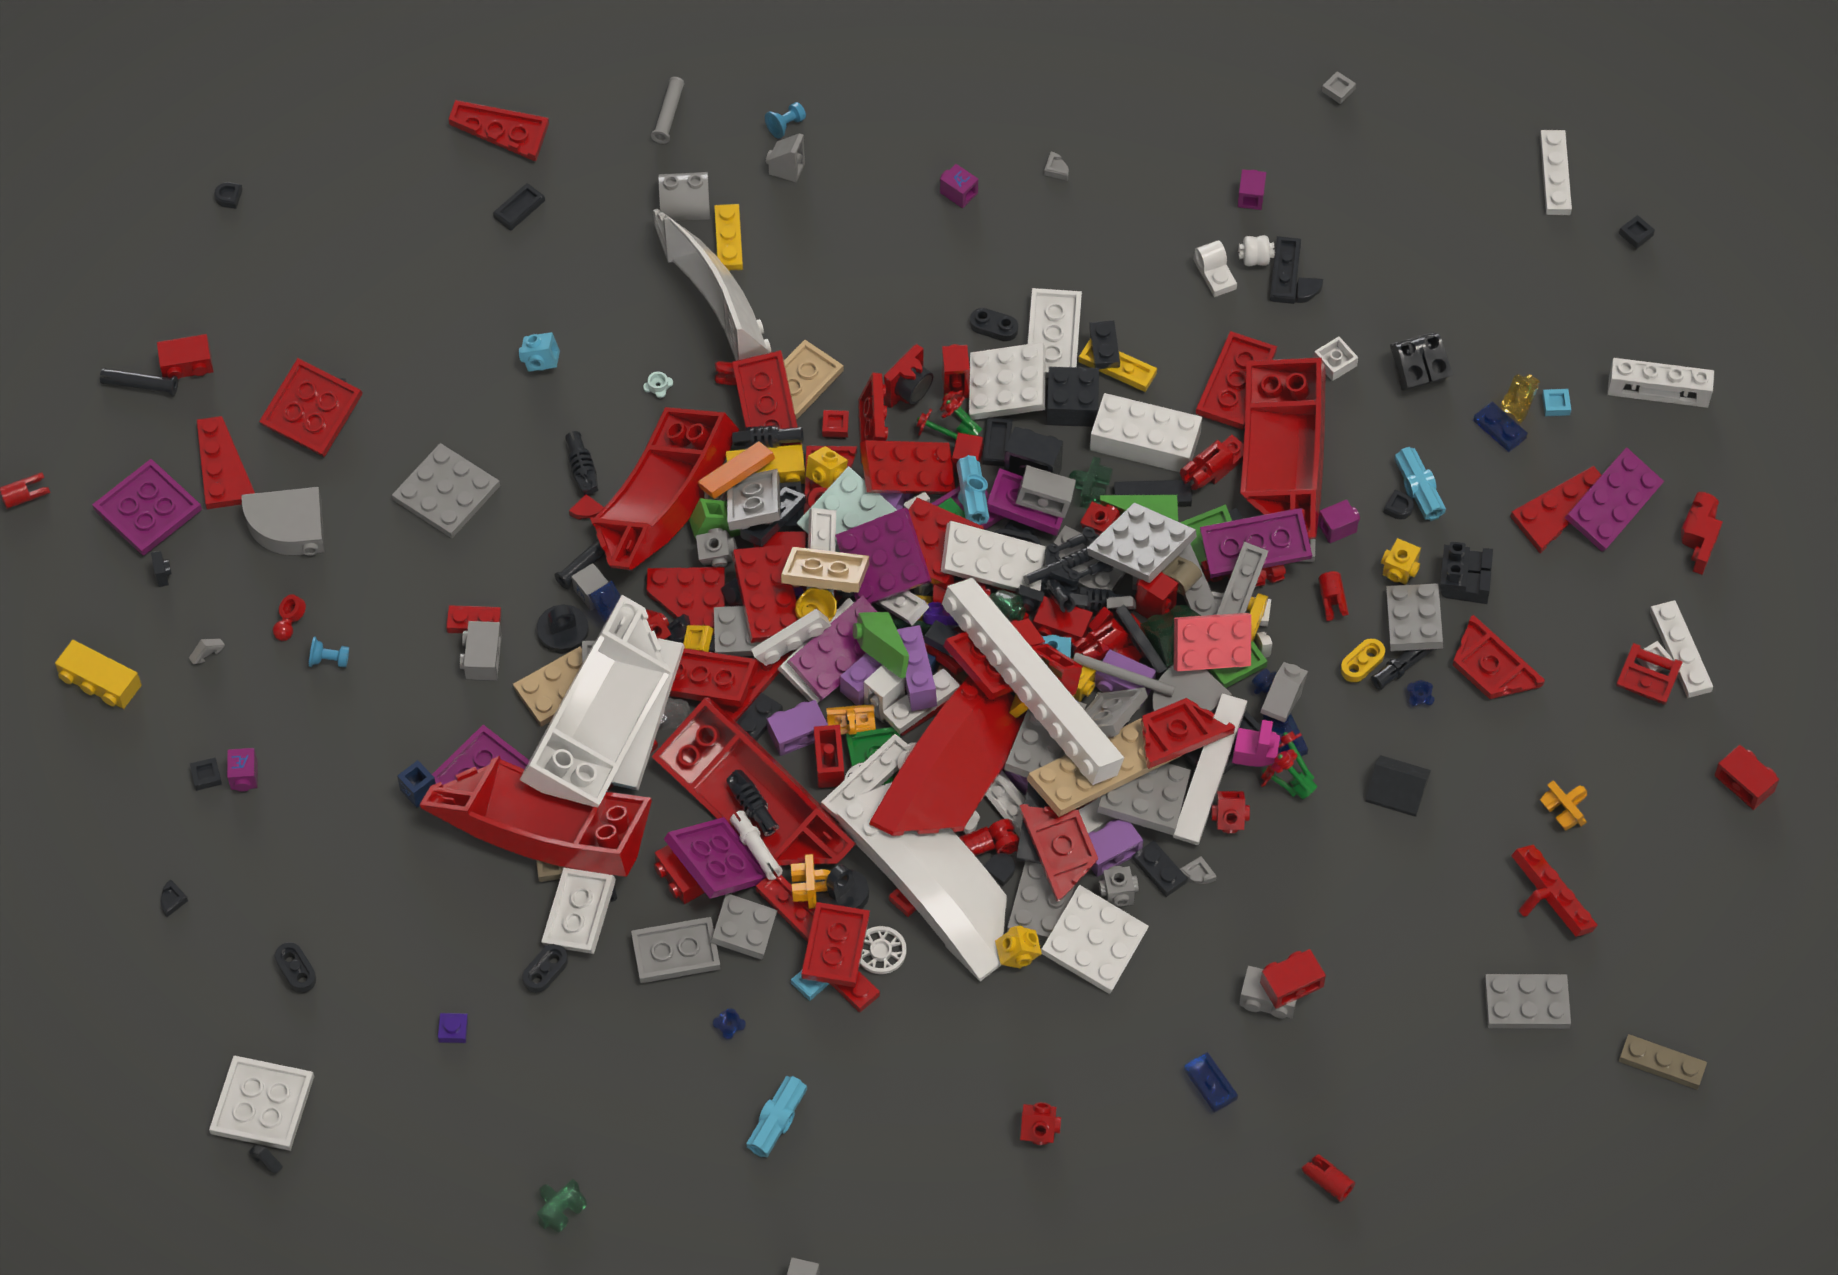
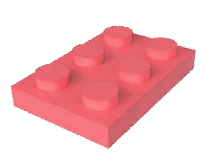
[1174,613,1251,671]

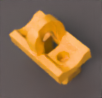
[826,704,876,735]
[1540,780,1587,831]
[791,854,831,909]

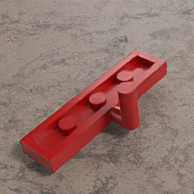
[1511,845,1598,937]

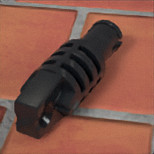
[732,425,804,449]
[565,431,599,496]
[1067,587,1136,612]
[726,770,779,836]

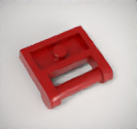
[1616,643,1683,705]

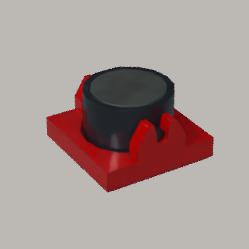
[884,344,934,408]

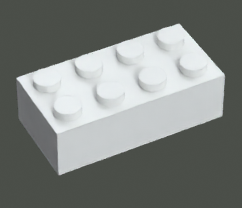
[1090,393,1202,472]

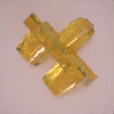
[1501,374,1540,423]

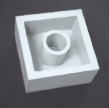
[1313,337,1358,381]

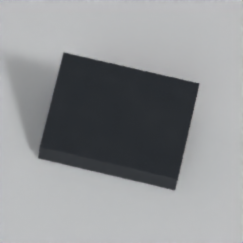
[1365,755,1431,817]

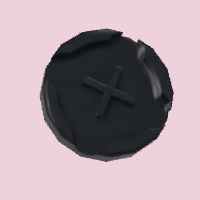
[537,604,589,654]
[816,865,869,909]

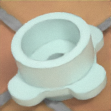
[643,372,673,398]

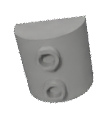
[659,172,710,221]

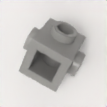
[696,528,737,567]
[1098,866,1139,907]

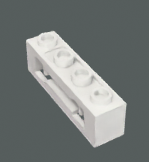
[1607,358,1714,408]

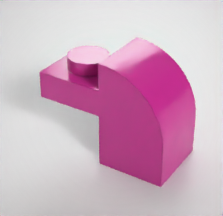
[1232,720,1280,767]

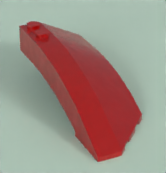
[1240,357,1326,539]
[590,407,739,570]
[869,676,1027,836]
[652,698,856,865]
[420,756,652,877]

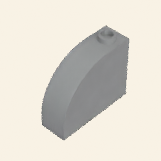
[242,487,325,555]
[1152,661,1232,714]

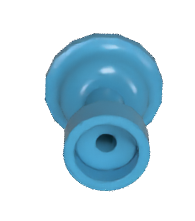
[765,102,806,138]
[309,636,349,668]

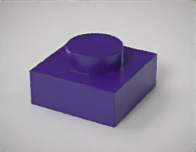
[438,1013,468,1043]

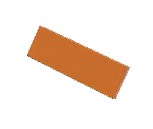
[698,441,775,499]

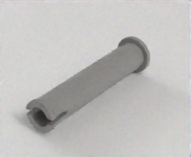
[651,77,685,144]

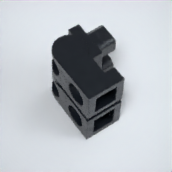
[1390,332,1453,390]
[1440,542,1493,604]

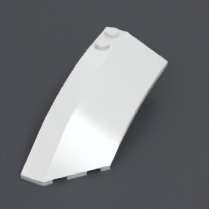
[653,209,771,361]
[520,595,671,808]
[837,783,1007,982]

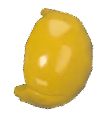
[795,587,837,622]

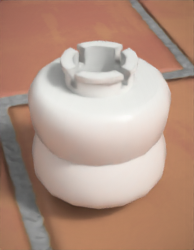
[1238,235,1275,266]

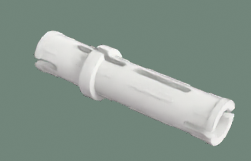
[730,811,783,880]

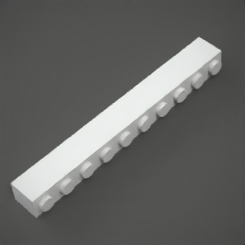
[942,578,1124,785]

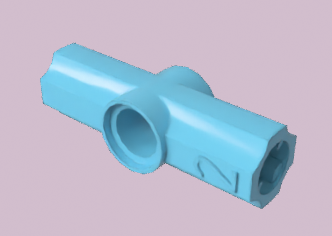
[1394,447,1446,521]
[956,455,989,525]
[746,1076,807,1157]

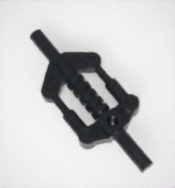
[1023,527,1114,586]

